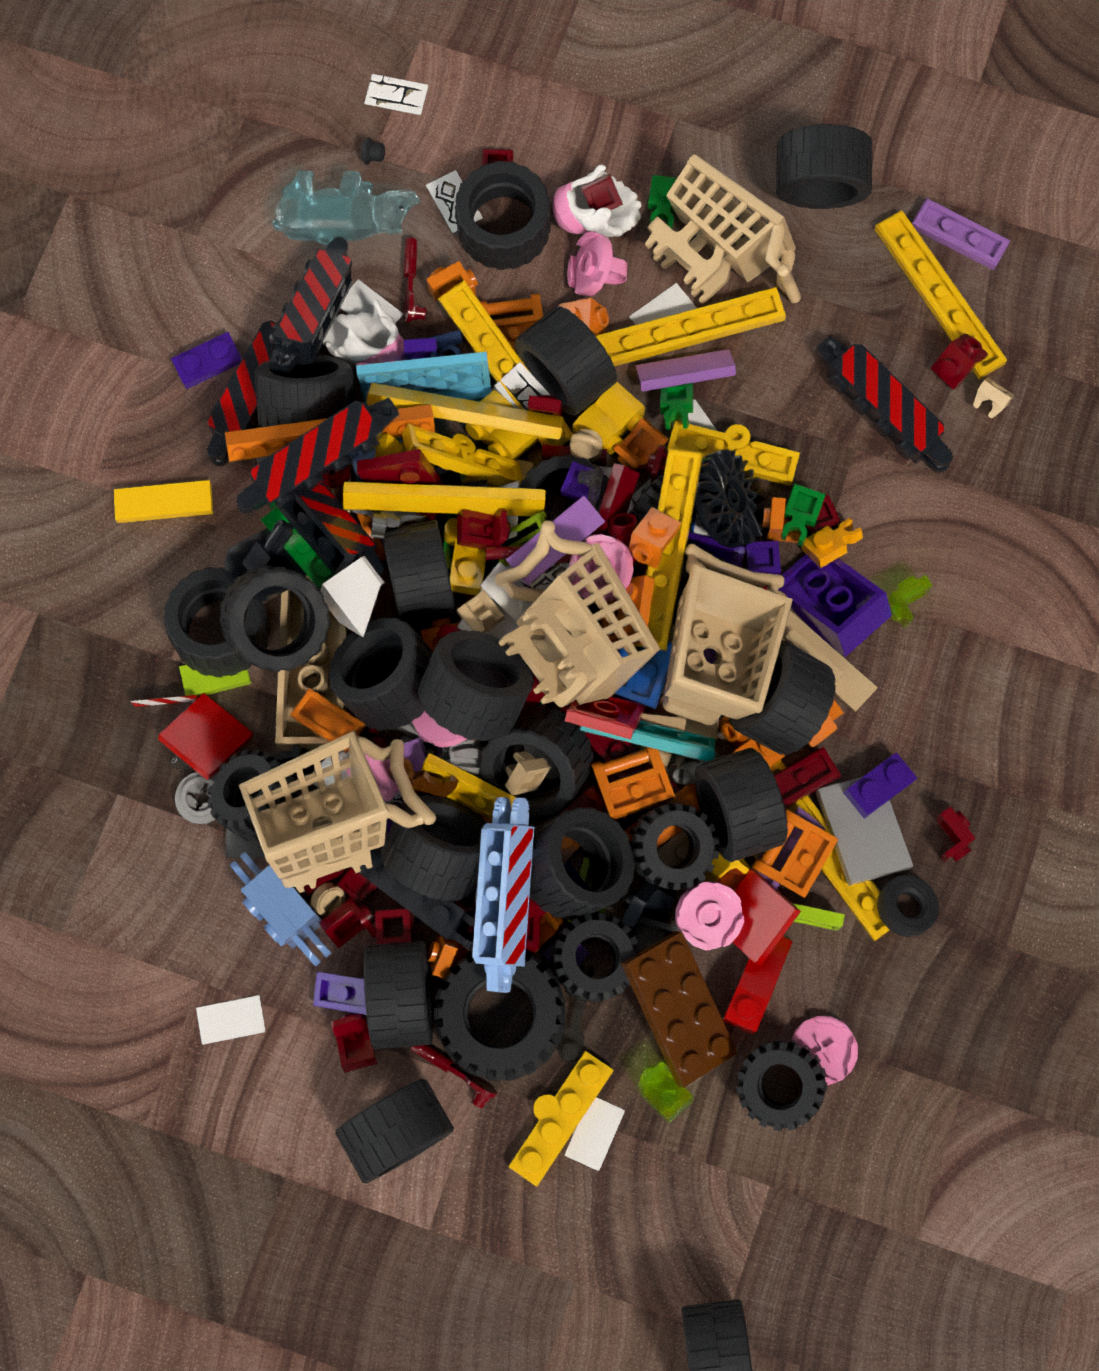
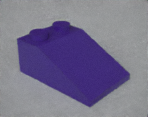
[778,554,892,657]

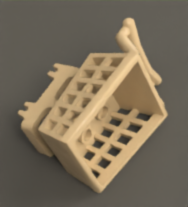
[645,154,801,304]
[495,520,660,707]
[659,544,793,725]
[239,731,436,893]

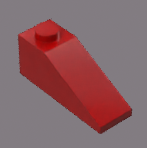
[722,937,793,1035]

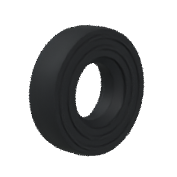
[877,875,939,937]

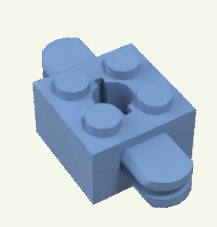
[230,852,331,966]

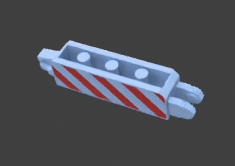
[472,797,534,993]

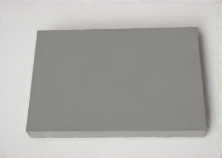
[815,777,913,886]

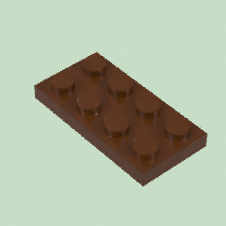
[621,931,738,1087]

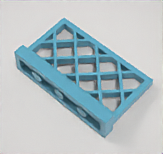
[356,352,491,404]

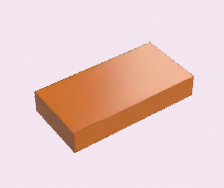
[290,688,365,754]

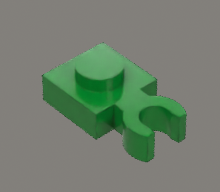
[648,175,677,229]
[660,383,694,430]
[781,484,826,546]

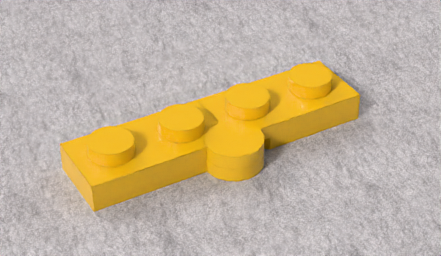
[667,420,800,486]
[402,423,524,487]
[443,475,496,596]
[508,1051,614,1187]

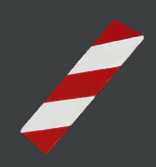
[130,695,198,707]

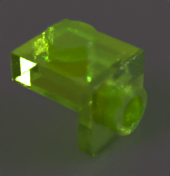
[888,575,933,628]
[638,1061,694,1124]

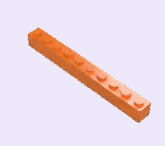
[225,404,435,462]

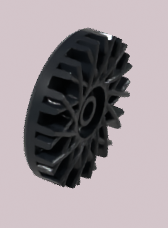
[694,449,765,548]

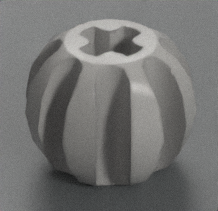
[441,739,485,778]

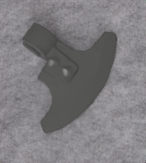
[351,510,426,539]

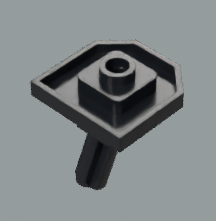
[223,520,307,602]

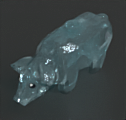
[272,171,421,245]

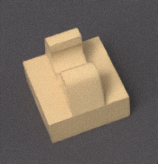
[973,377,1015,418]
[457,590,505,633]
[505,751,551,795]

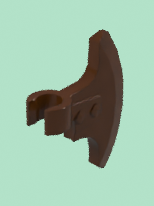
[388,758,459,802]

